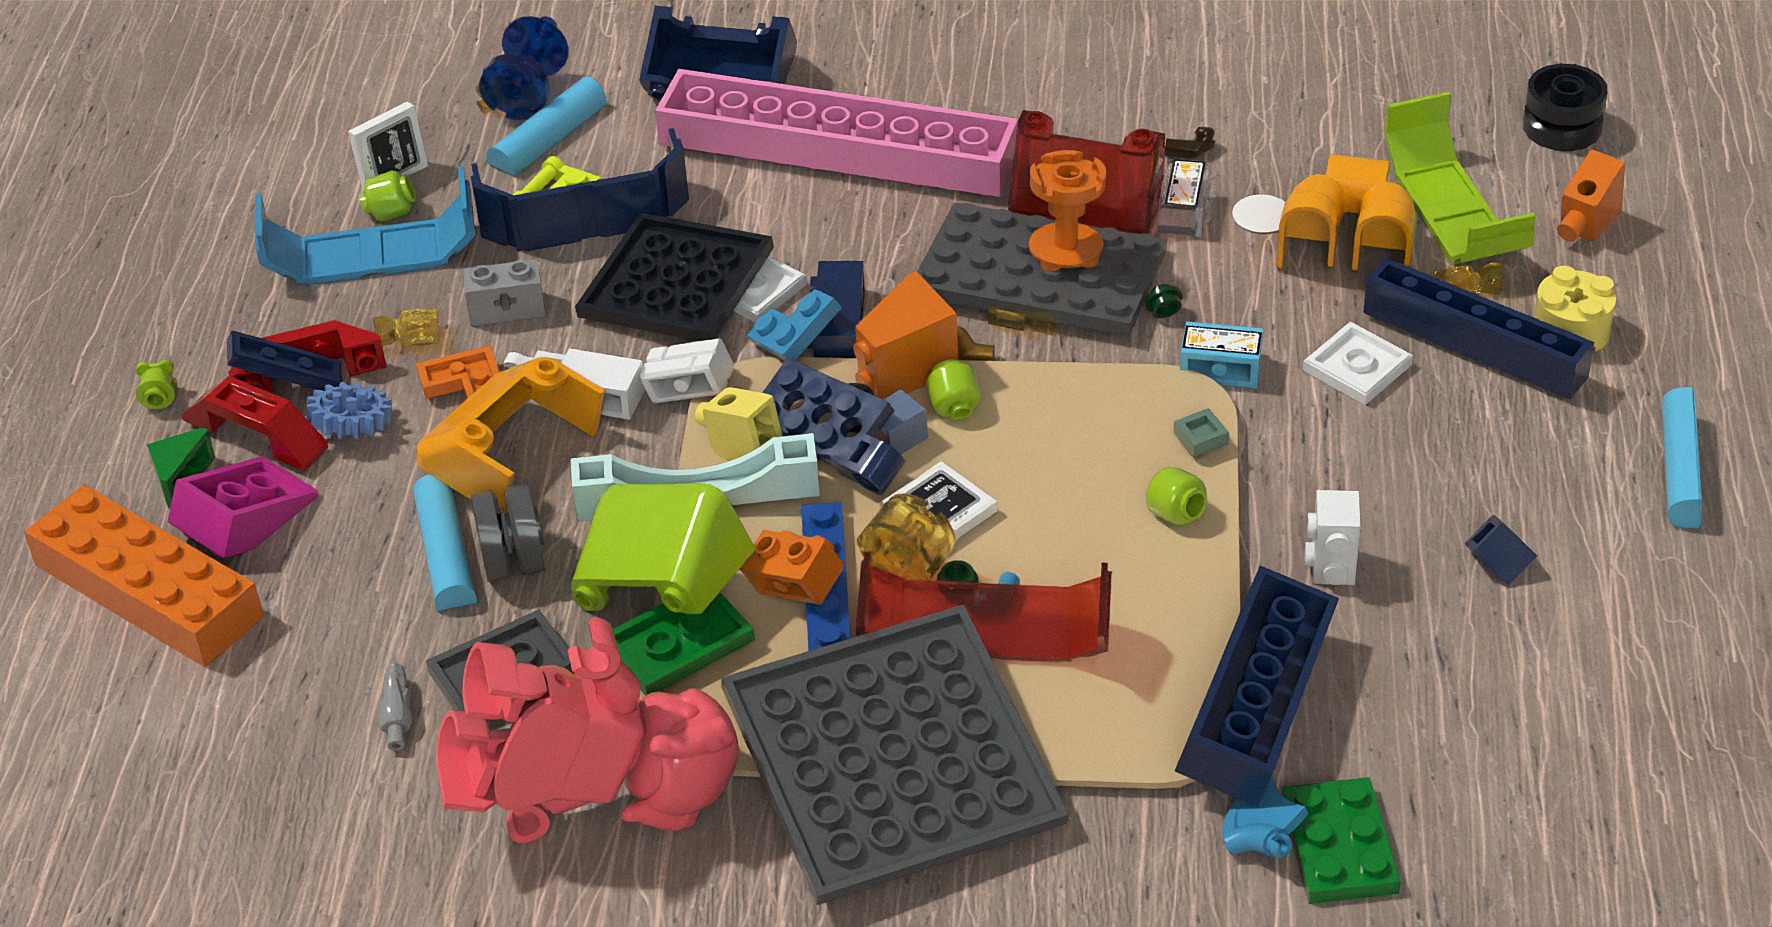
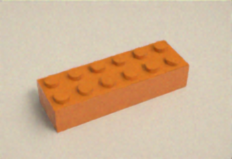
[24,484,264,667]

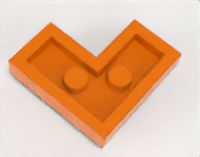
[416,345,500,399]

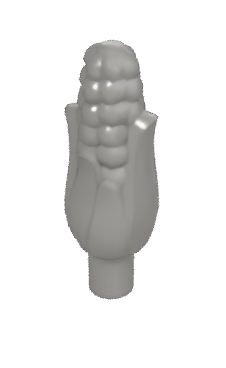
[378,662,413,751]

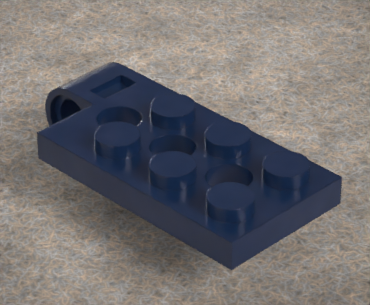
[762,358,905,495]

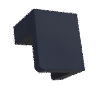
[1464,514,1538,584]

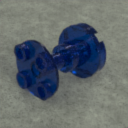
[479,16,569,121]

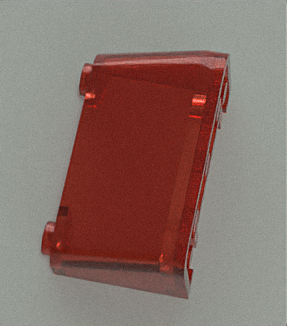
[1008,110,1165,234]

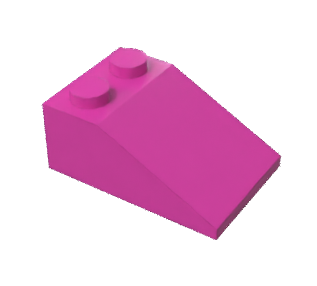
[168,456,318,558]

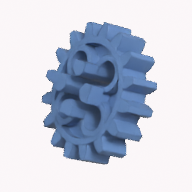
[307,382,392,439]

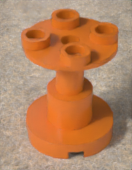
[1029,150,1106,271]

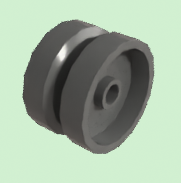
[471,483,545,582]

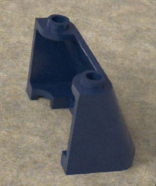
[639,5,797,100]

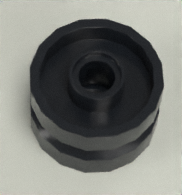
[1523,63,1608,151]

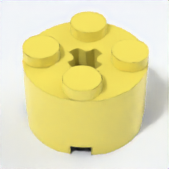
[1534,266,1616,352]

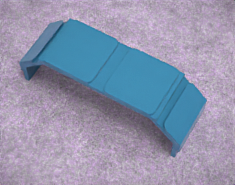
[255,167,476,285]

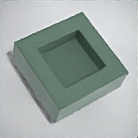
[1174,408,1229,457]

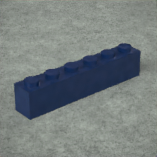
[1363,258,1594,399]

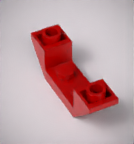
[228,320,387,394]
[181,376,329,471]

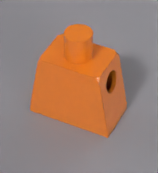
[1557,149,1625,241]

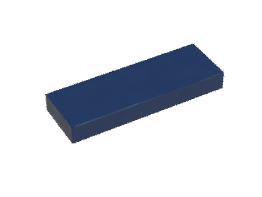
[227,331,342,391]

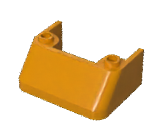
[416,357,605,513]

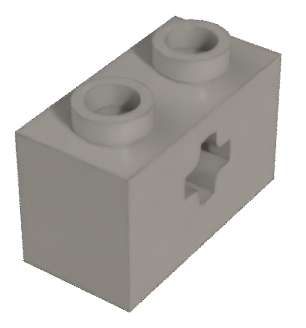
[463,259,546,327]

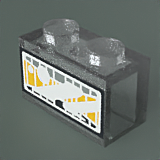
[1158,158,1217,237]

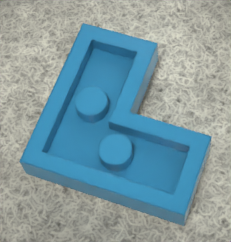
[747,289,842,361]

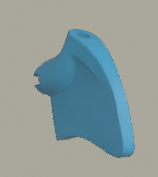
[1222,778,1308,858]

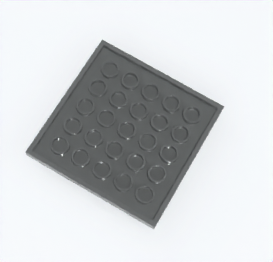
[721,604,1069,905]

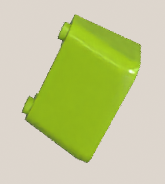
[571,483,756,614]

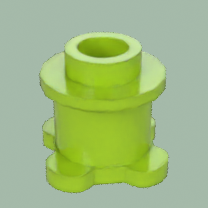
[135,360,178,409]

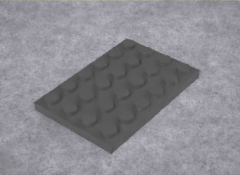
[917,202,1167,336]

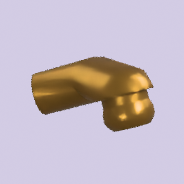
[957,326,995,361]

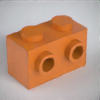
[740,529,845,605]

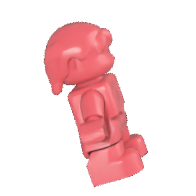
[436,617,739,843]

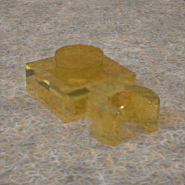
[373,308,439,347]

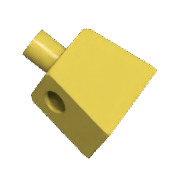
[695,387,783,461]

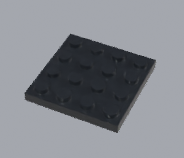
[575,213,774,341]

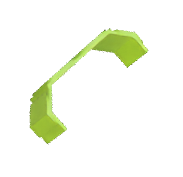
[1383,91,1536,265]

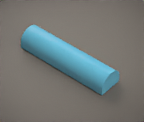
[487,76,607,176]
[1661,387,1702,529]
[413,475,478,611]

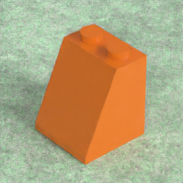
[853,271,958,399]

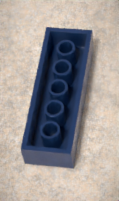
[1175,565,1339,807]

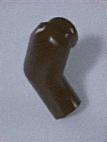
[1165,127,1215,158]

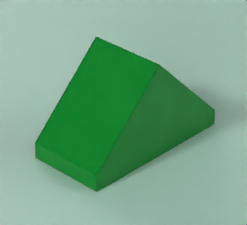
[147,428,216,508]

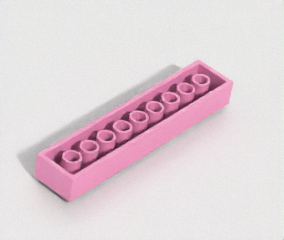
[655,69,1018,197]

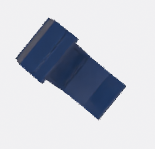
[470,128,689,251]

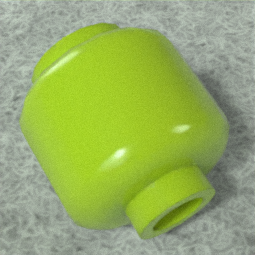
[360,170,417,223]
[925,359,982,420]
[1146,467,1207,526]

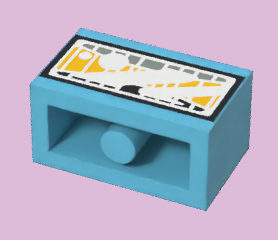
[1180,321,1263,388]

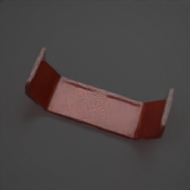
[856,552,1112,662]

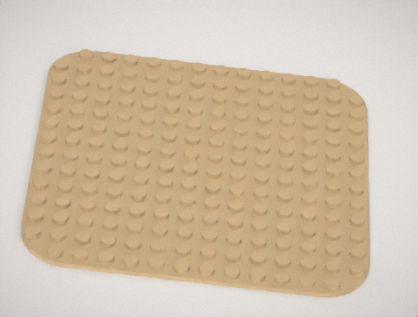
[639,357,1240,789]

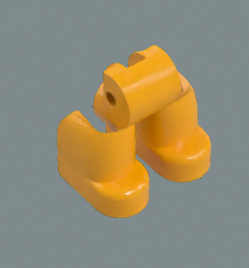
[1276,154,1416,271]

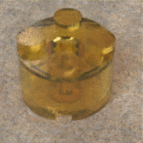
[856,494,956,591]

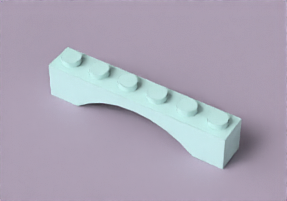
[571,433,820,521]

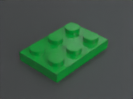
[613,592,755,696]
[1282,777,1400,904]

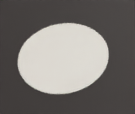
[1232,195,1285,233]

